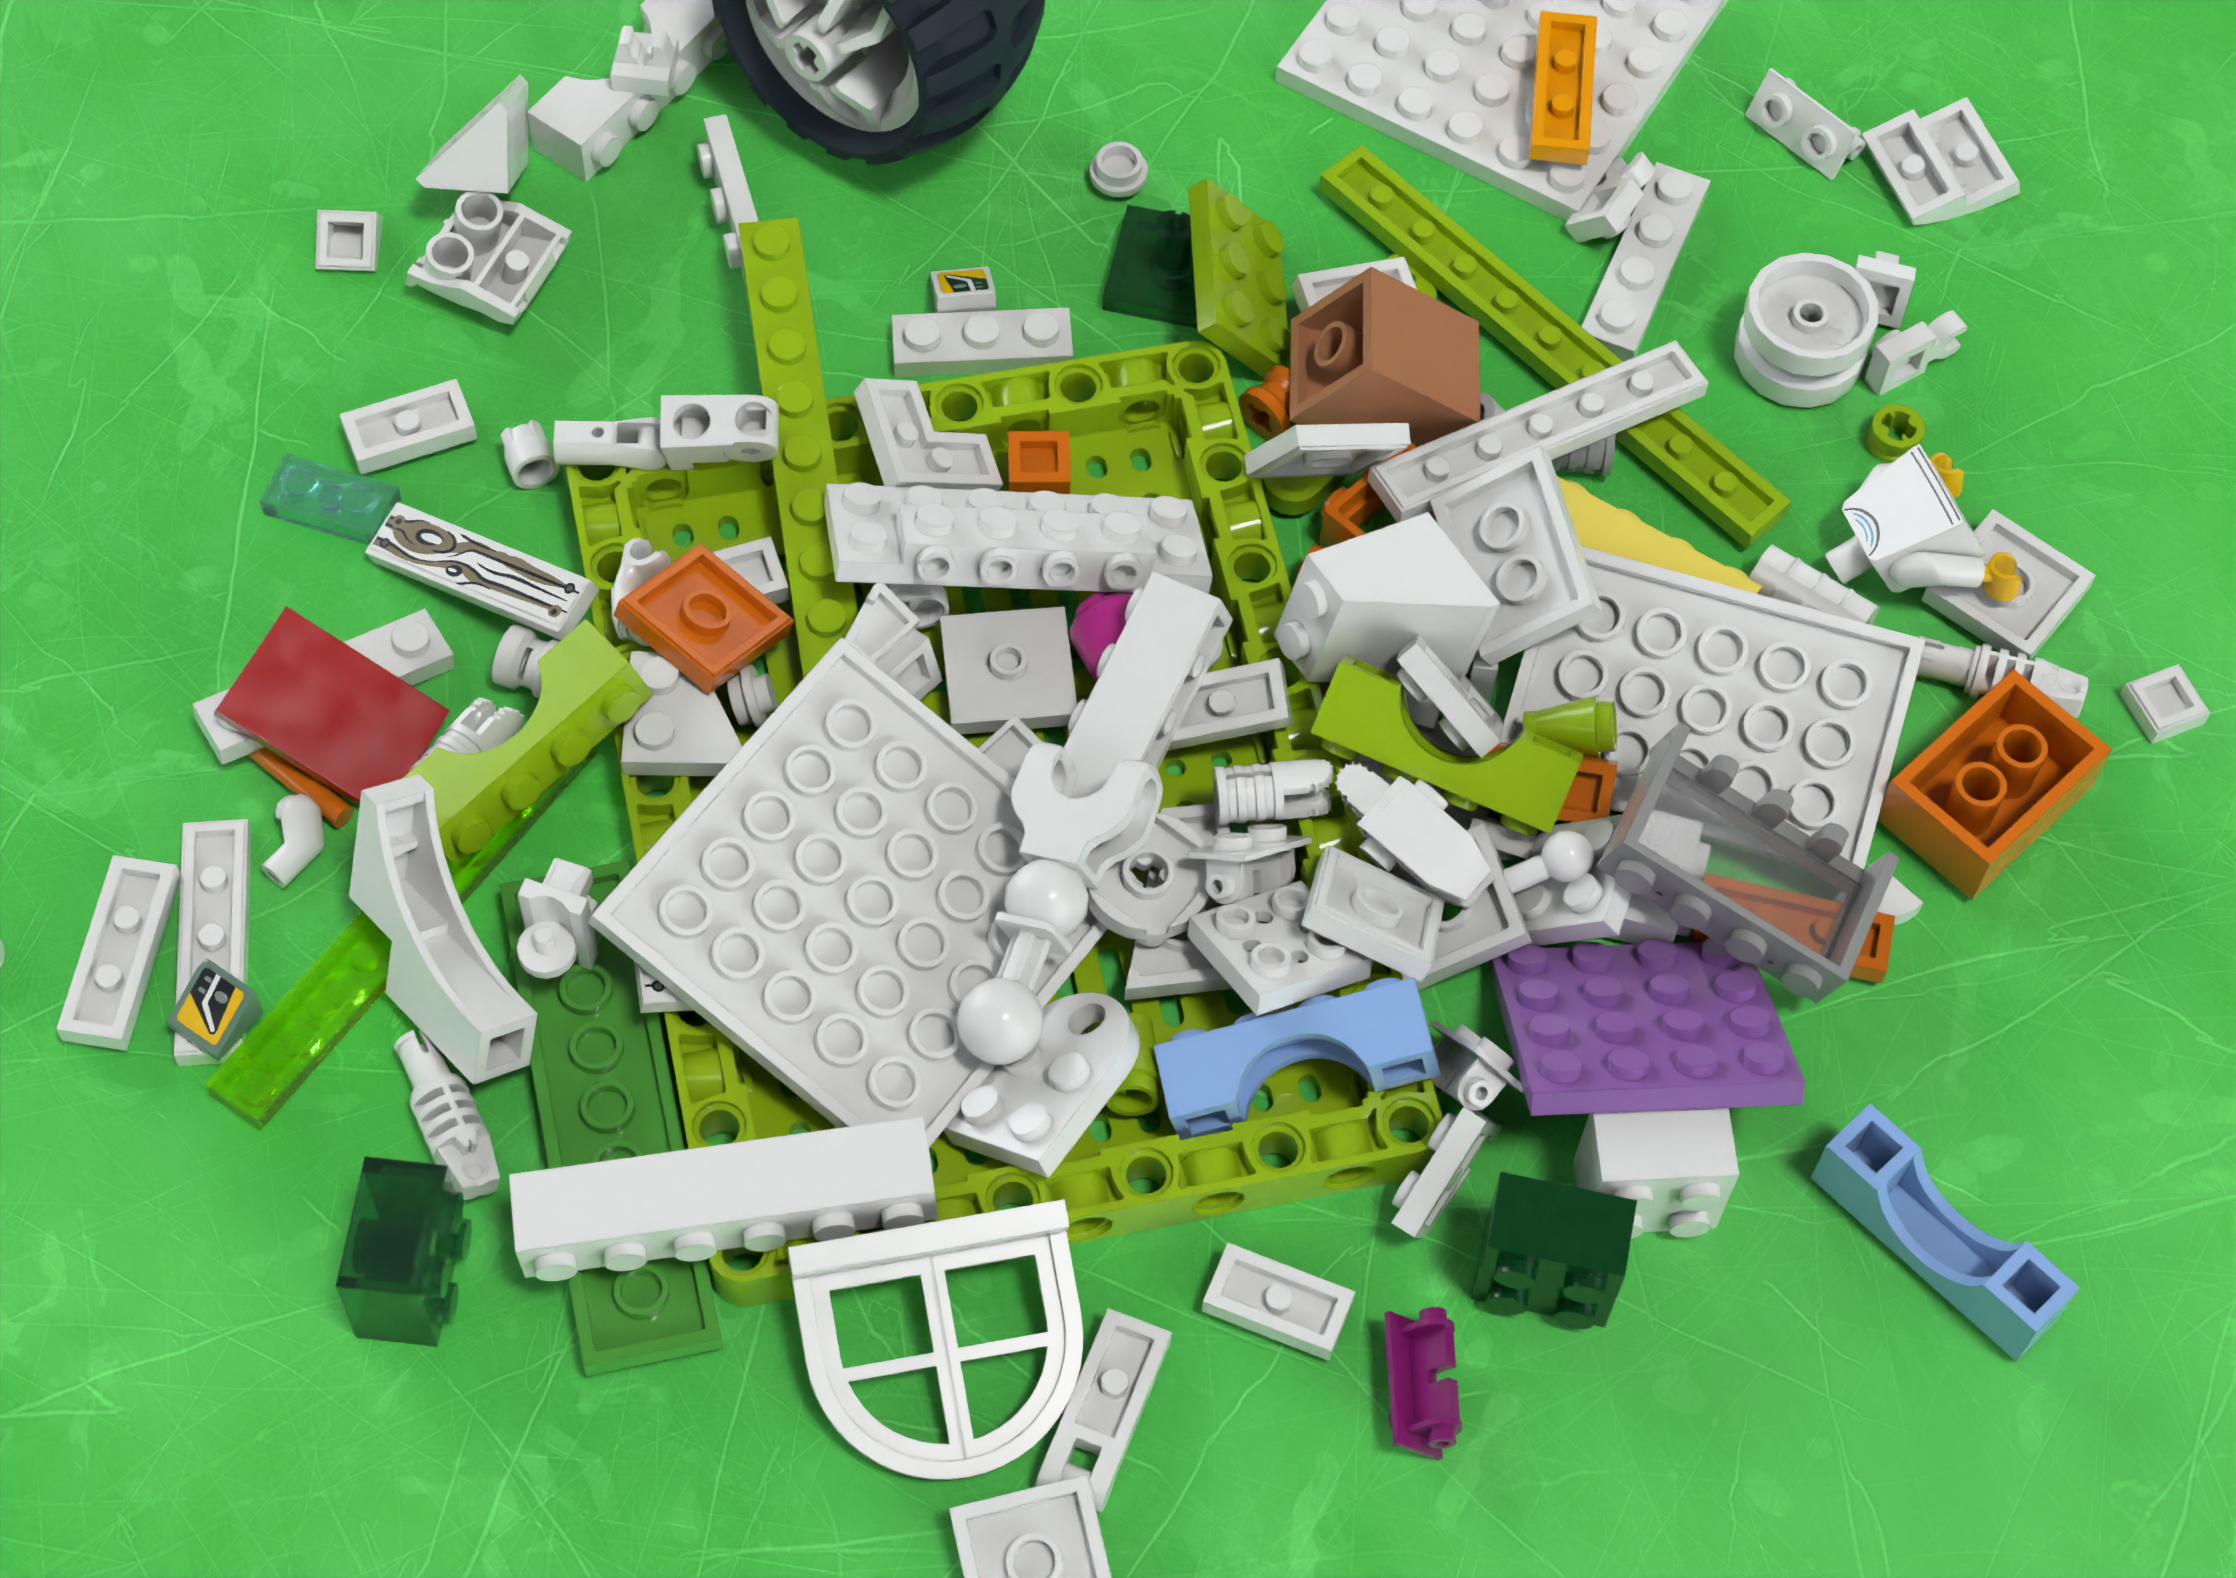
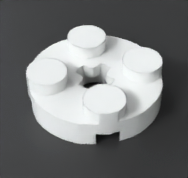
[1086,813,1210,947]

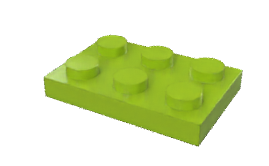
[1188,178,1291,377]

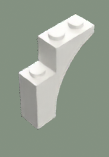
[349,774,538,1085]

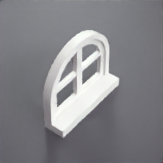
[787,1199,1083,1480]

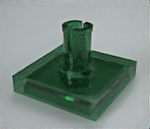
[1102,205,1198,329]

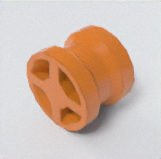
[1238,365,1292,441]

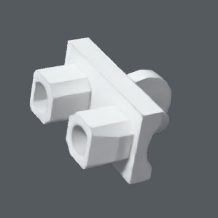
[517,858,599,979]

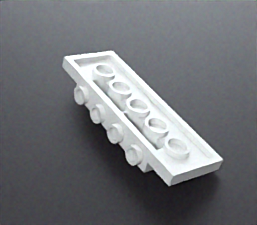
[824,482,1213,594]

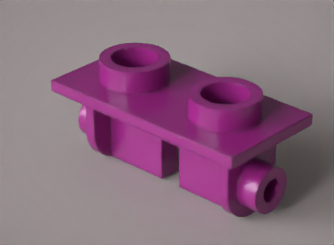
[1384,1307,1462,1460]

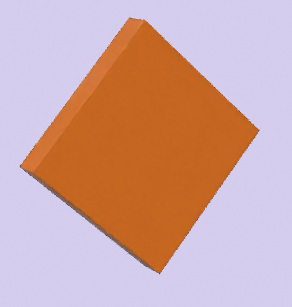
[613,543,794,695]

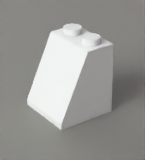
[1273,512,1500,682]

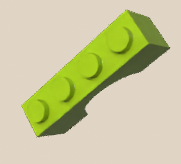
[402,618,654,867]
[1310,655,1584,836]

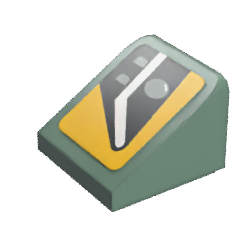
[167,958,263,1061]

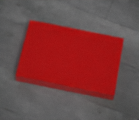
[214,606,450,807]

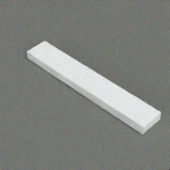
[1367,340,1709,523]

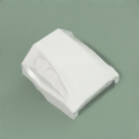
[405,190,572,325]

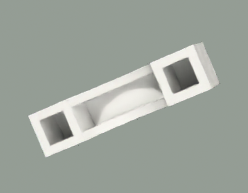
[527,0,728,182]

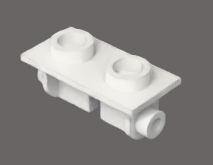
[1745,68,1866,181]
[1188,824,1312,904]
[1429,1019,1524,1111]

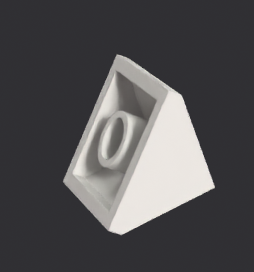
[416,75,529,193]

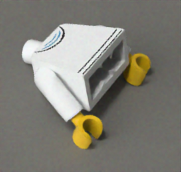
[1825,444,2022,602]

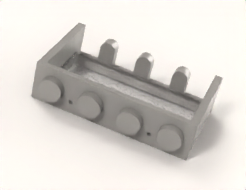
[1595,721,1900,1003]

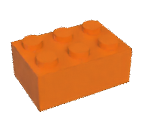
[1878,669,2112,900]

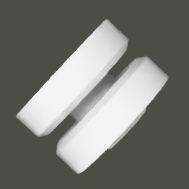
[1734,252,1879,408]

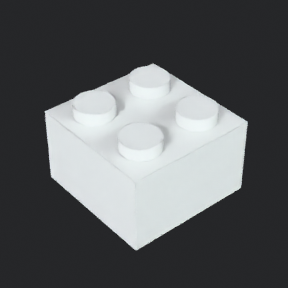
[1573,1108,1739,1239]

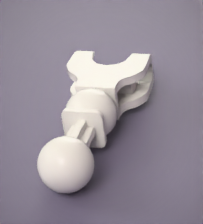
[957,742,1163,1065]

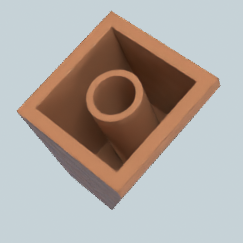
[1290,267,1480,445]

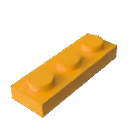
[1529,11,1597,165]

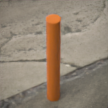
[247,747,354,828]

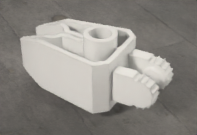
[1335,762,1494,909]

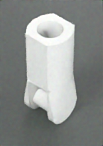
[553,417,666,470]

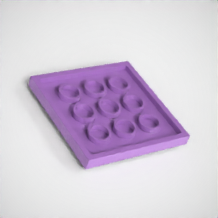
[1489,938,1805,1116]

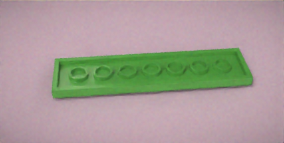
[499,860,723,1376]

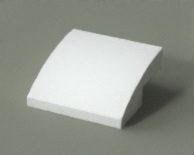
[1862,97,2020,225]

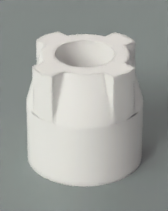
[500,420,560,489]

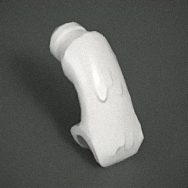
[611,538,671,647]

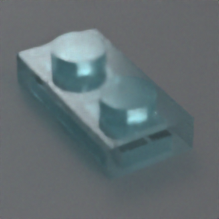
[260,453,402,546]

